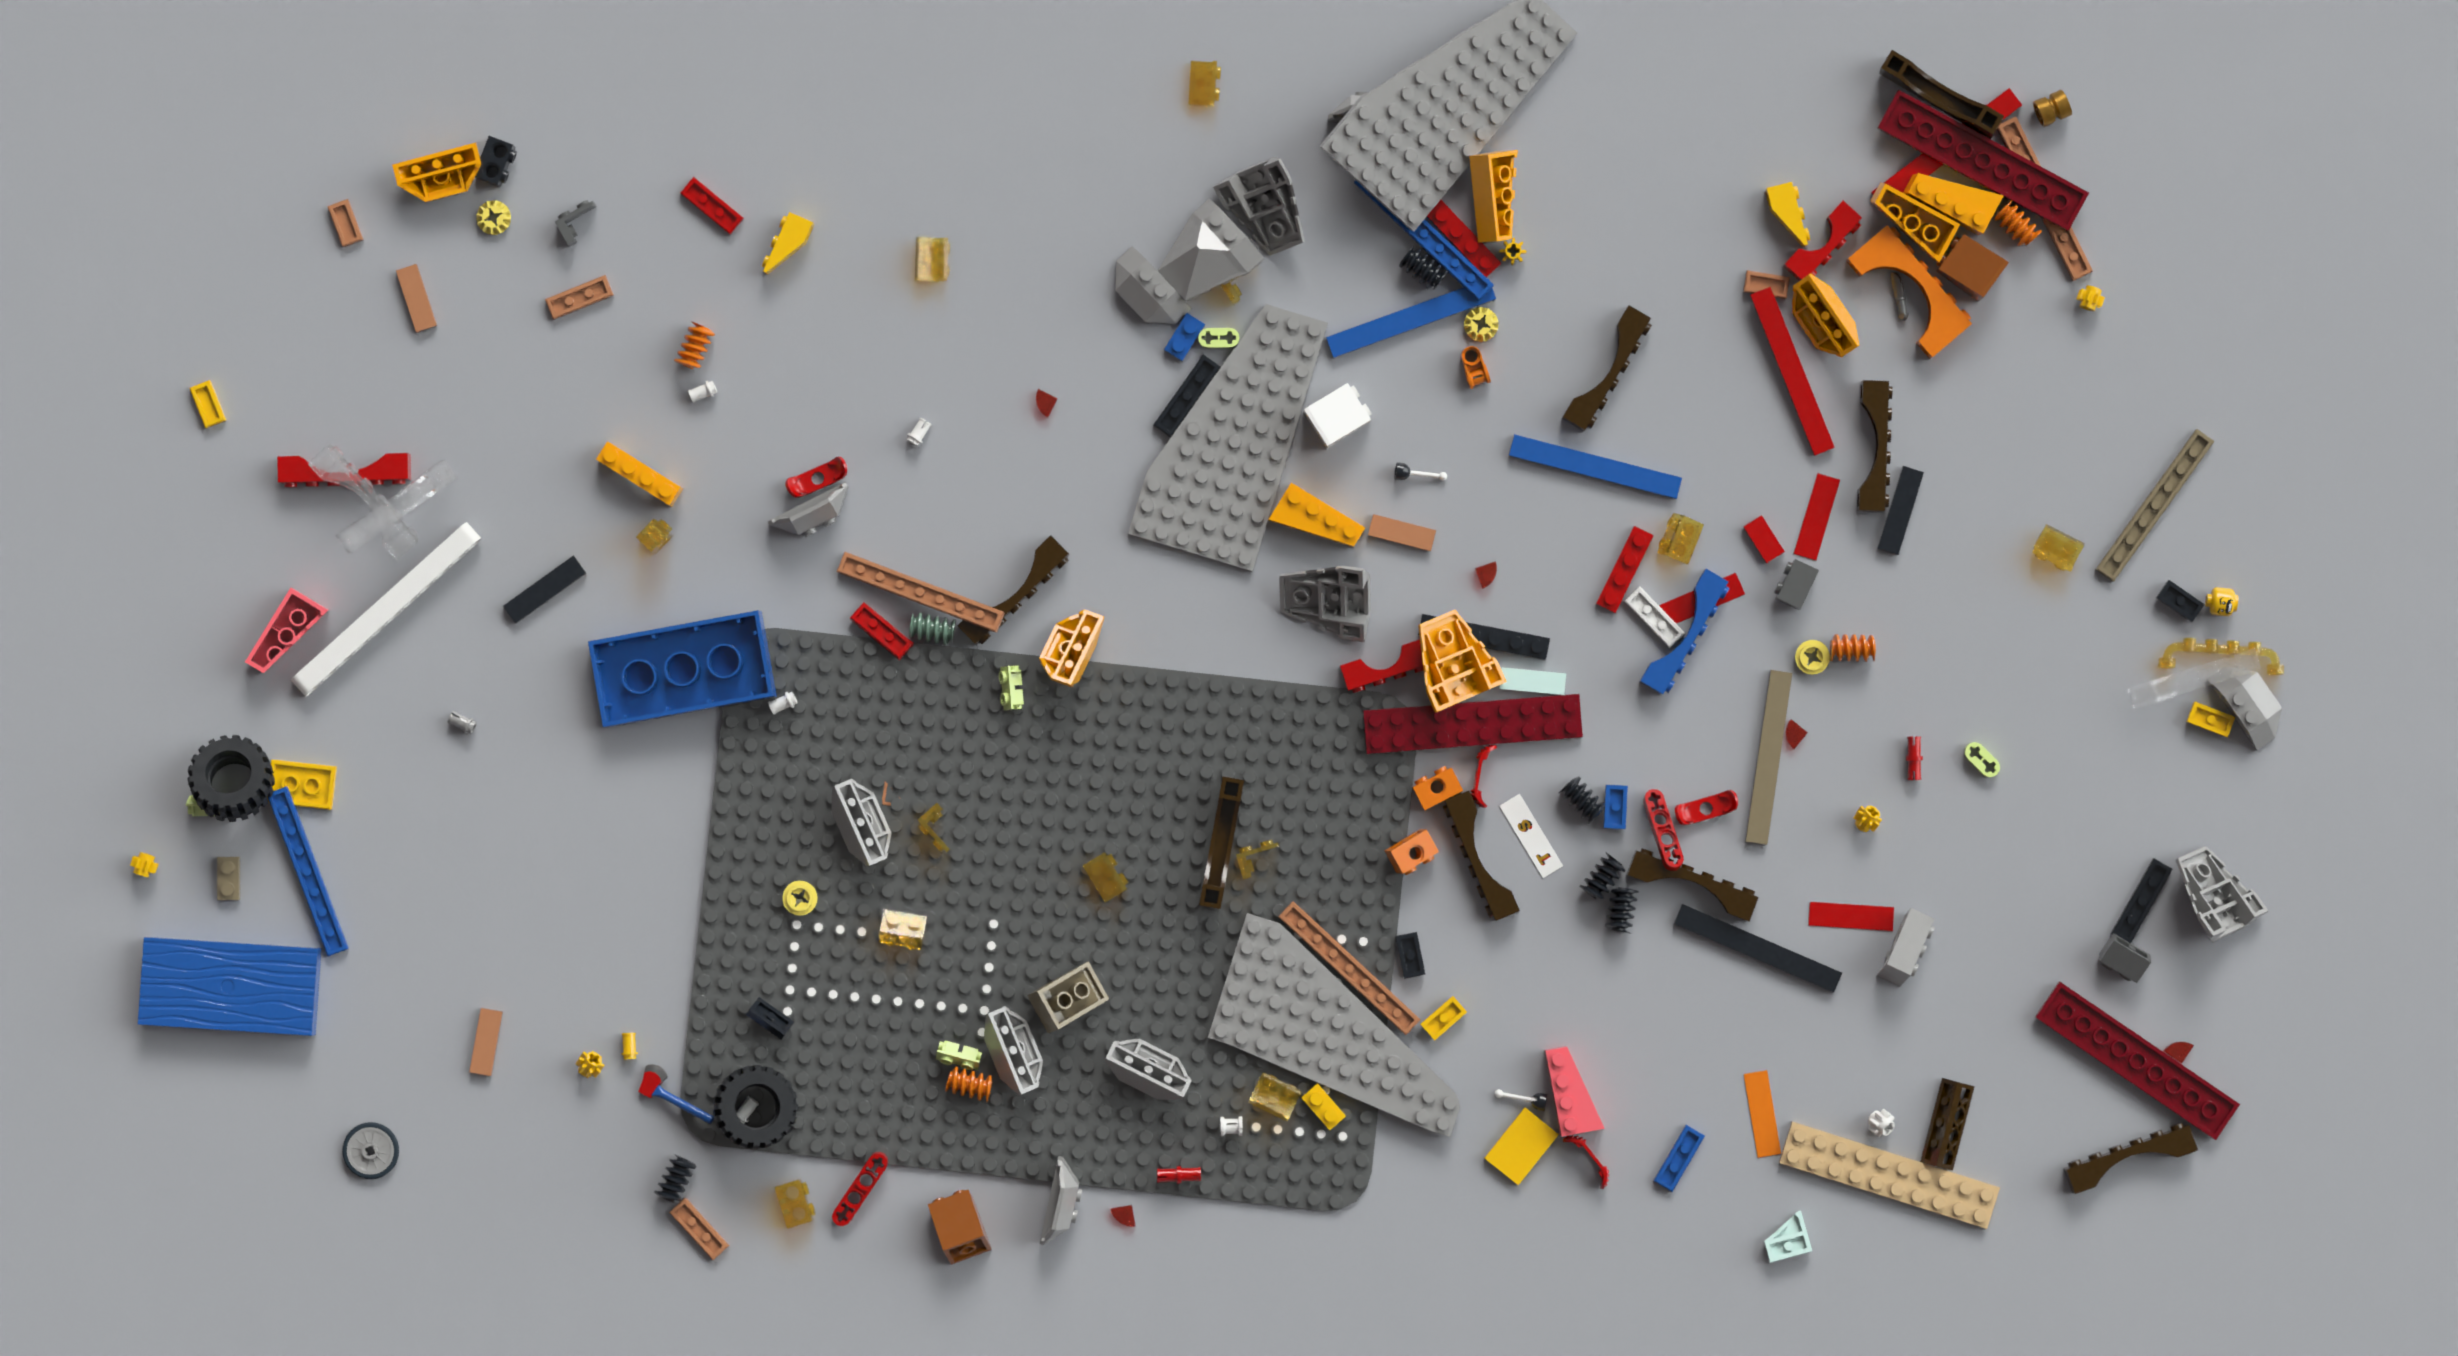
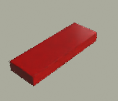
[680,177,744,235]
[850,602,913,660]

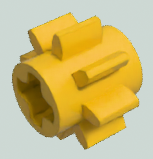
[1499,238,1527,266]
[2076,285,2105,312]
[1853,806,1882,832]
[130,852,158,877]
[575,1051,604,1078]

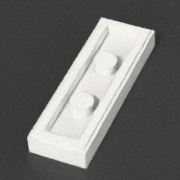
[1624,586,1685,648]

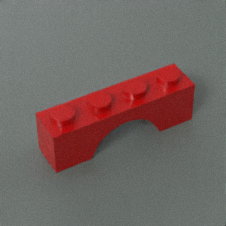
[1783,200,1862,281]
[1340,639,1424,693]

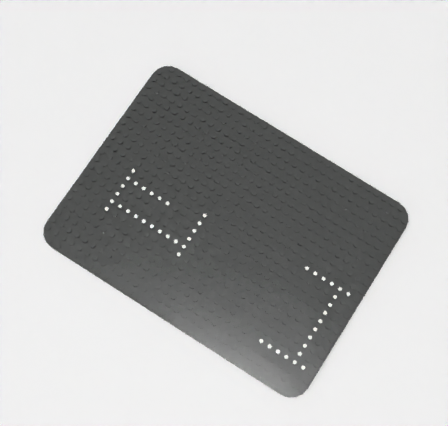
[680,628,1416,1211]

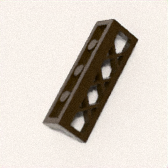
[1920,1078,1975,1170]

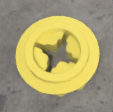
[476,200,511,235]
[1464,307,1499,342]
[1795,640,1830,675]
[783,881,818,915]

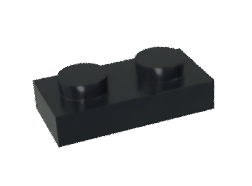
[2156,580,2205,622]
[1396,932,1426,979]
[746,997,794,1040]

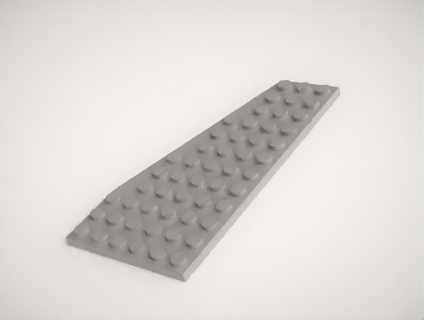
[1319,0,1577,231]
[1128,304,1328,572]

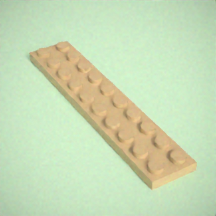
[1779,1121,2000,1229]

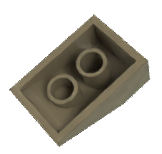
[1027,961,1109,1033]

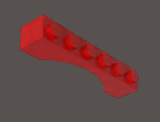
[277,453,411,488]

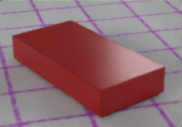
[1743,515,1785,563]

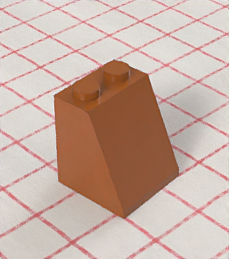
[1936,234,2009,301]
[928,1189,992,1265]

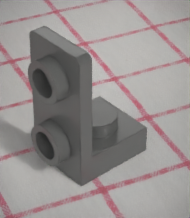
[555,200,597,246]

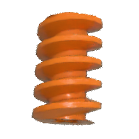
[1994,201,2042,247]
[674,321,715,369]
[1830,634,1876,662]
[945,1066,993,1103]

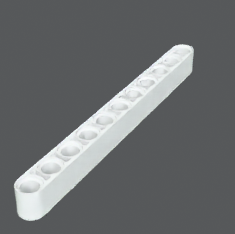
[291,522,481,697]

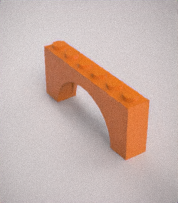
[1846,225,1972,359]

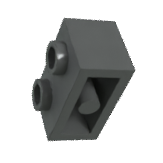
[1774,559,1819,610]
[2099,933,2151,983]

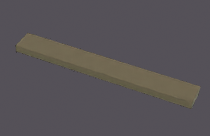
[2095,429,2214,582]
[1745,670,1792,845]

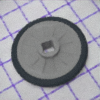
[342,1122,399,1179]

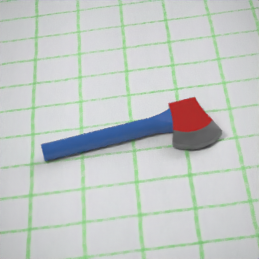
[638,1064,714,1124]

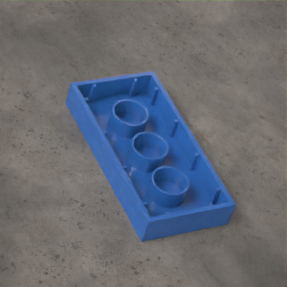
[588,610,777,728]
[138,937,322,1036]

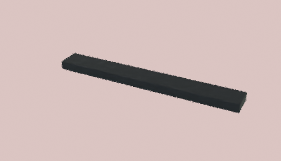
[1674,904,1842,993]

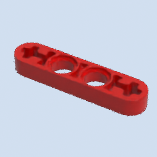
[1643,789,1684,871]
[832,1152,888,1226]

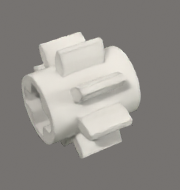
[1868,1109,1895,1137]

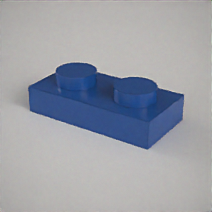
[1164,313,1205,361]
[1603,785,1628,829]

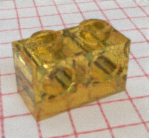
[636,518,674,554]
[775,1178,816,1229]

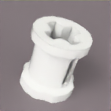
[1220,1116,1243,1136]

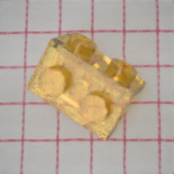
[915,237,950,282]
[2032,524,2085,572]
[879,909,927,950]
[1248,1073,1302,1121]

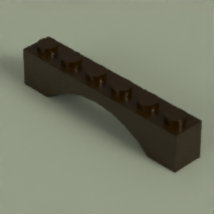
[1879,50,2004,139]
[1562,305,1652,431]
[1857,380,1893,512]
[957,535,1069,645]
[1199,776,1244,909]
[1442,791,1520,921]
[1626,848,1759,922]
[2063,1123,2198,1194]

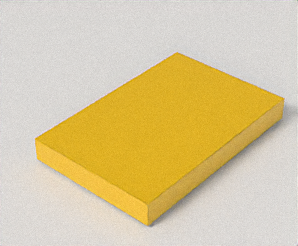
[267,759,337,810]
[1484,1107,1559,1185]

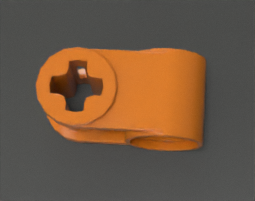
[1461,346,1491,389]

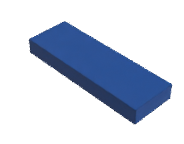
[1653,1125,1705,1192]

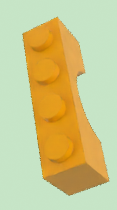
[596,441,683,507]

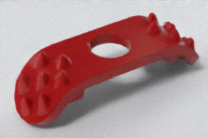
[785,456,847,498]
[1470,745,1497,808]
[1675,790,1738,825]
[1563,1135,1609,1189]

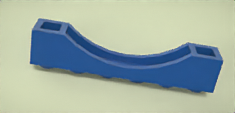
[1639,569,1729,695]

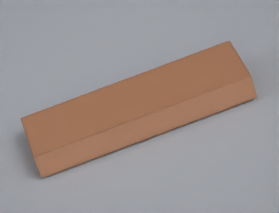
[396,264,437,333]
[545,275,614,320]
[1368,514,1436,552]
[469,1008,503,1076]
[669,1197,730,1260]

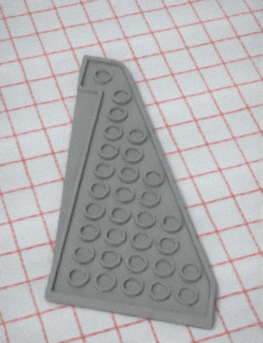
[1208,913,1460,1137]

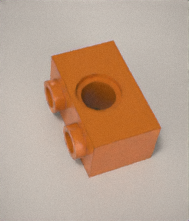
[1412,766,1463,810]
[1384,829,1439,875]

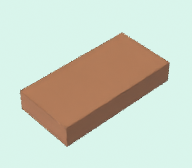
[327,199,364,248]
[1743,270,1790,299]

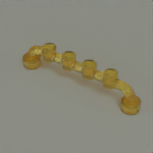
[2158,638,2284,675]

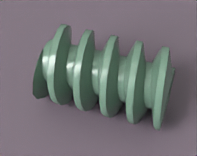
[909,612,956,645]

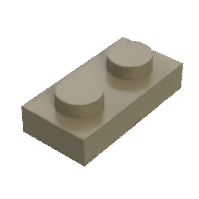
[217,857,240,900]

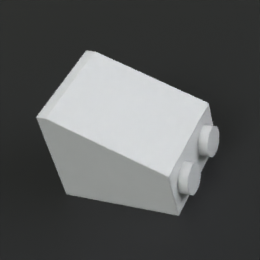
[1303,383,1372,449]

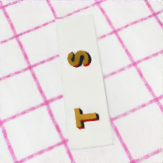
[1500,794,1563,878]

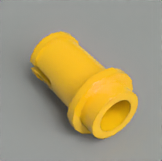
[621,1033,638,1060]

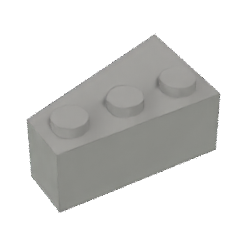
[1876,908,1935,987]

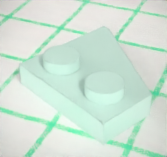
[1764,1211,1812,1263]

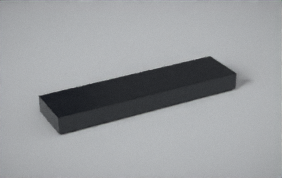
[1153,354,1221,438]
[1877,466,1924,555]
[503,555,587,624]
[2110,858,2173,943]

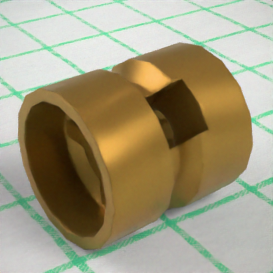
[2033,89,2072,127]

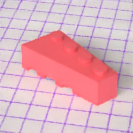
[245,587,329,673]
[1544,1046,1605,1137]

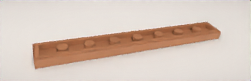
[1997,117,2093,281]
[837,552,1005,633]
[1278,901,1421,1035]

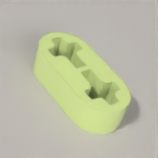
[1198,328,1239,348]
[1964,742,2000,777]

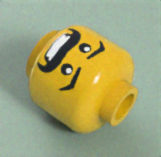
[2205,587,2238,617]

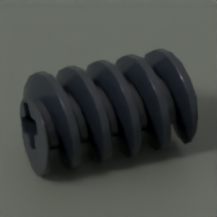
[1399,246,1448,290]
[1558,776,1605,825]
[1579,852,1626,900]
[1605,887,1639,934]
[654,1154,697,1203]

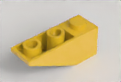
[1765,182,1810,247]
[762,212,815,275]

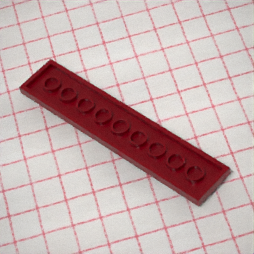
[1877,90,2089,232]
[1363,694,1583,754]
[2035,981,2240,1140]

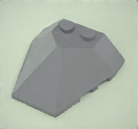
[1213,157,1305,256]
[1158,199,1265,301]
[1279,566,1371,642]
[2176,846,2268,943]

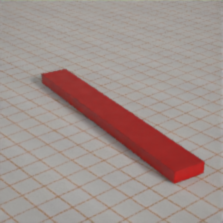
[1871,88,2022,195]
[1750,287,1835,456]

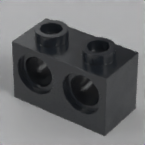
[475,136,517,187]

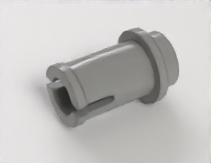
[447,711,477,734]

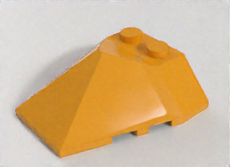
[1418,610,1507,713]

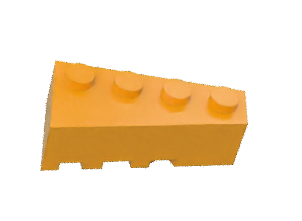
[1469,150,1518,242]
[1903,173,2003,235]
[1870,182,1960,262]
[1268,483,1365,548]

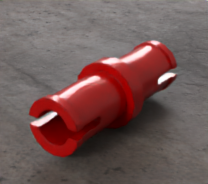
[1906,736,1923,780]
[1157,1166,1201,1184]

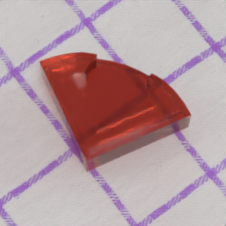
[1036,389,1058,418]
[1475,561,1497,589]
[1786,719,1808,749]
[2163,1041,2194,1063]
[1111,1204,1136,1227]

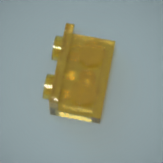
[1188,61,1221,107]
[1658,513,1704,565]
[1083,852,1129,902]

